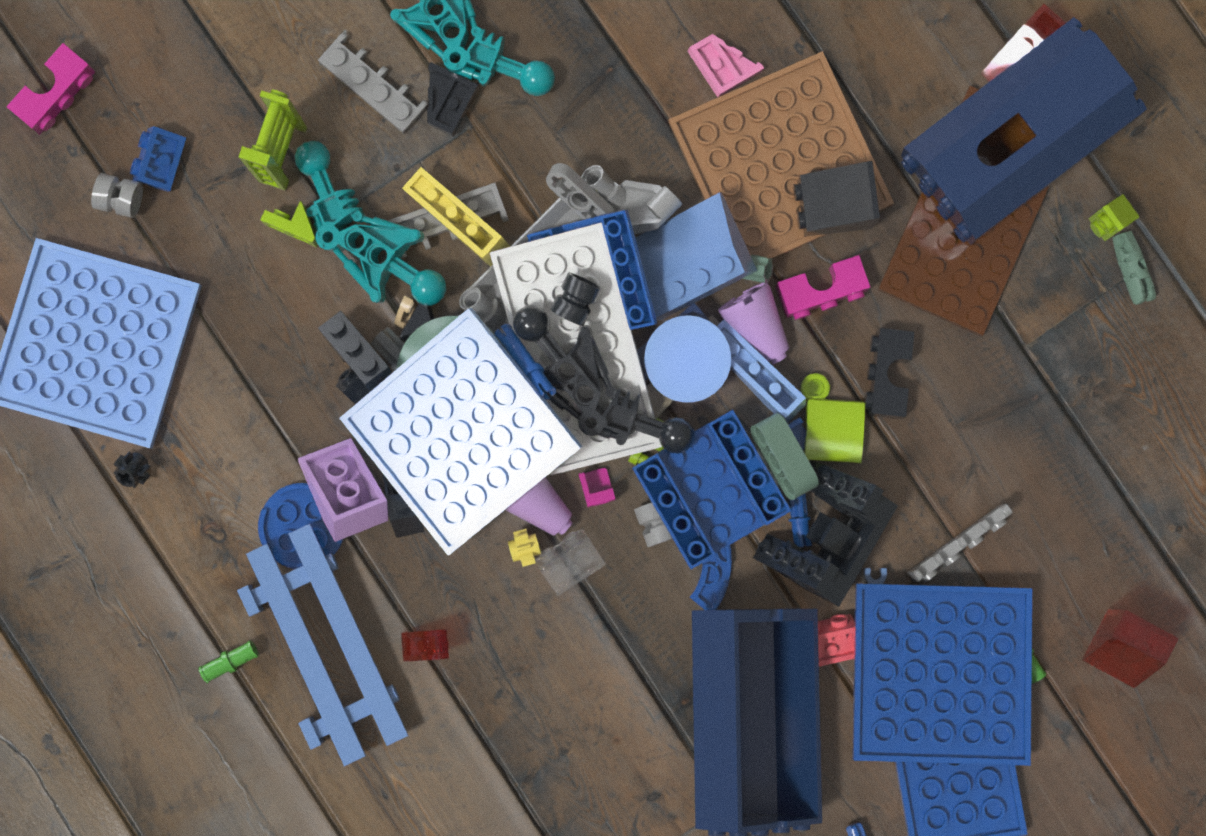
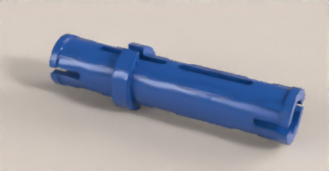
[495,324,556,400]

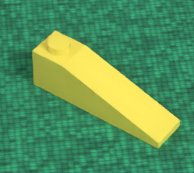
[402,167,510,267]

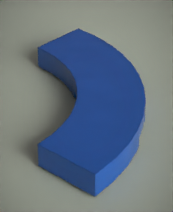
[689,545,732,610]

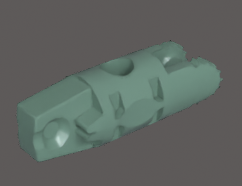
[1112,231,1156,305]

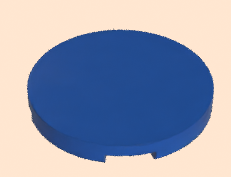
[258,483,343,569]

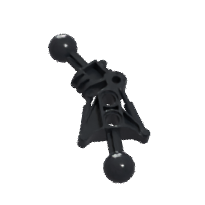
[513,305,695,454]

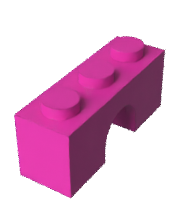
[7,43,95,135]
[775,255,870,320]

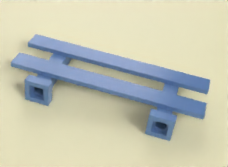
[237,524,408,766]

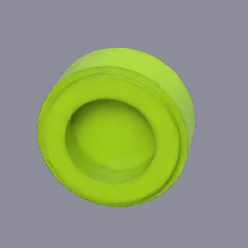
[800,373,830,400]

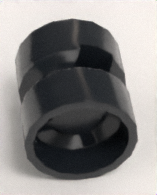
[550,272,602,326]

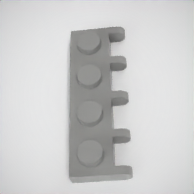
[318,32,429,134]
[388,183,509,259]
[907,504,1013,583]

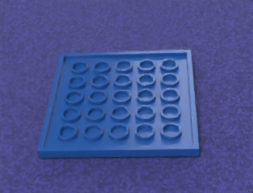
[852,584,1032,766]

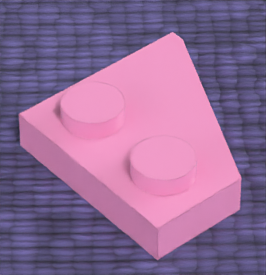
[687,34,764,97]

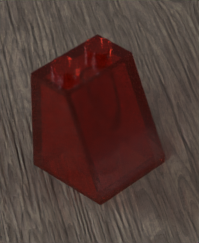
[1082,609,1179,688]

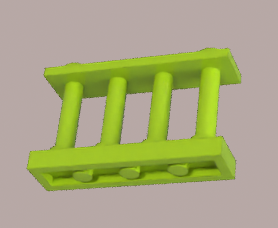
[239,90,307,191]

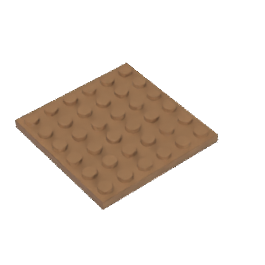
[668,51,894,259]

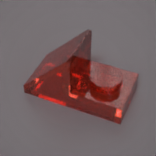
[401,629,449,662]

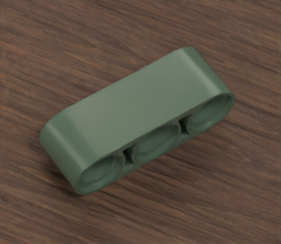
[750,413,818,500]

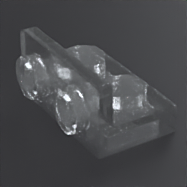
[535,529,606,596]

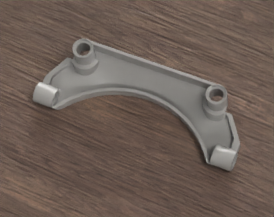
[459,165,682,354]

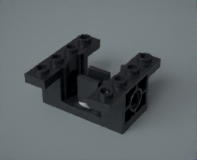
[753,460,898,607]

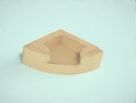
[394,296,416,329]

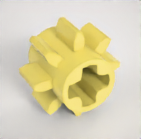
[508,529,541,567]

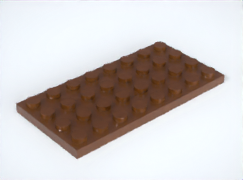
[878,86,1049,337]

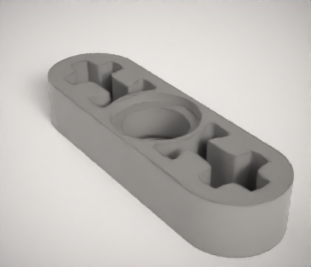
[546,163,615,220]

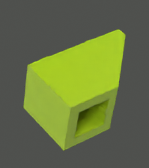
[1088,194,1139,241]

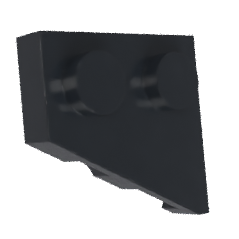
[427,62,480,137]

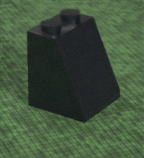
[793,161,880,237]

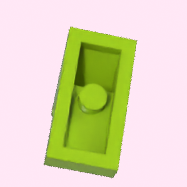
[260,201,318,248]

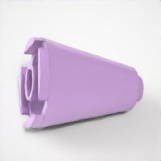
[718,283,789,364]
[505,477,572,536]

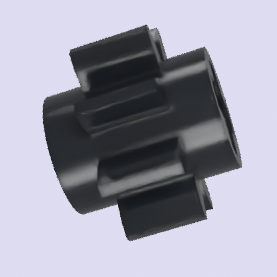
[113,451,151,488]

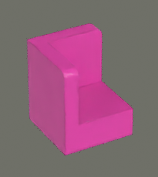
[578,468,615,508]

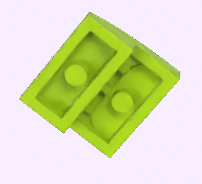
[804,398,865,463]

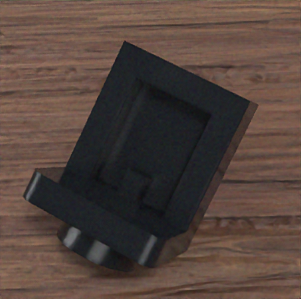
[336,368,369,405]

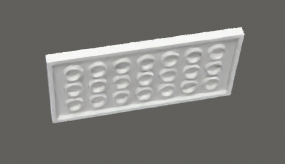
[490,222,662,475]

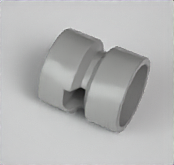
[91,173,143,218]
[634,503,672,547]

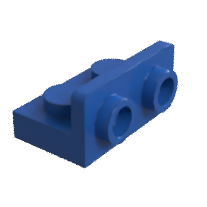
[130,126,186,192]

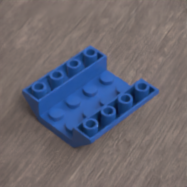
[527,209,657,330]
[632,410,791,570]

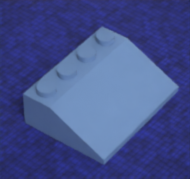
[635,192,757,320]

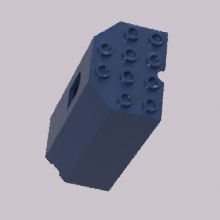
[901,17,1147,245]
[692,609,822,836]

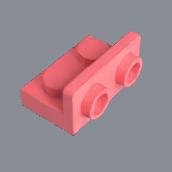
[818,614,855,667]

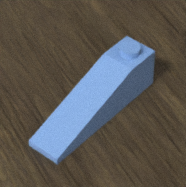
[717,320,806,424]

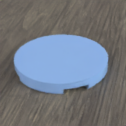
[644,316,731,402]

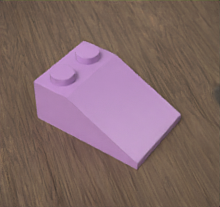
[298,438,388,542]

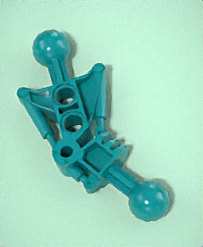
[390,0,555,96]
[295,141,446,306]

